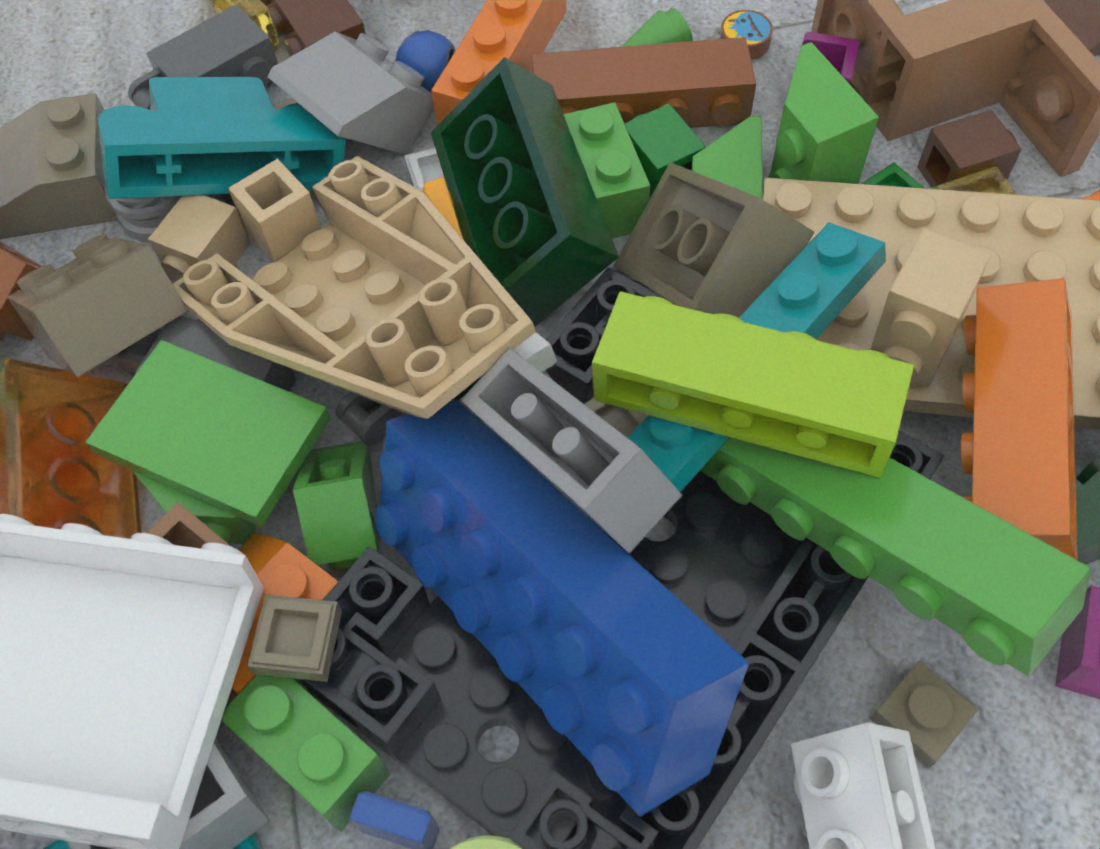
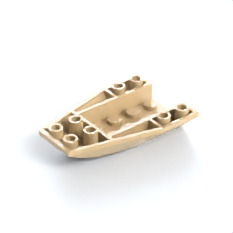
[172,156,536,419]

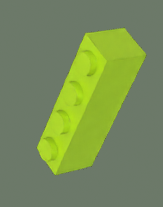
[592,292,914,478]

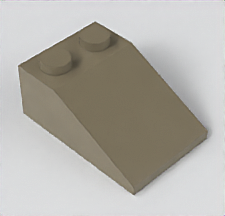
[0,93,118,239]
[613,162,815,318]

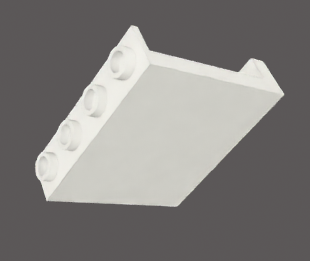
[0,514,264,849]

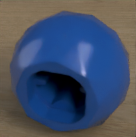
[395,30,456,94]

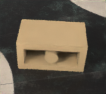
[870,227,991,388]

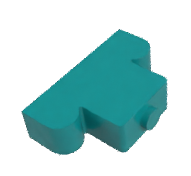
[98,77,346,199]

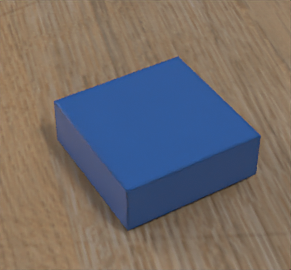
[349,790,440,849]

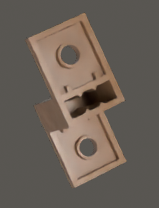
[811,0,1100,177]

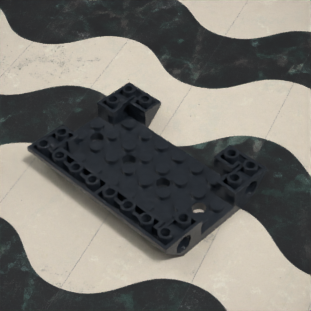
[298,267,945,849]

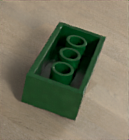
[431,57,619,327]

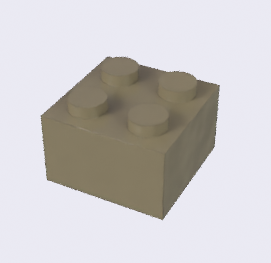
[7,234,188,377]

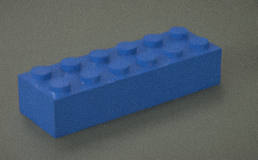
[375,400,749,817]

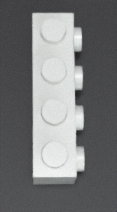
[791,722,935,849]

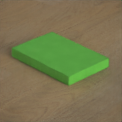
[85,340,331,527]

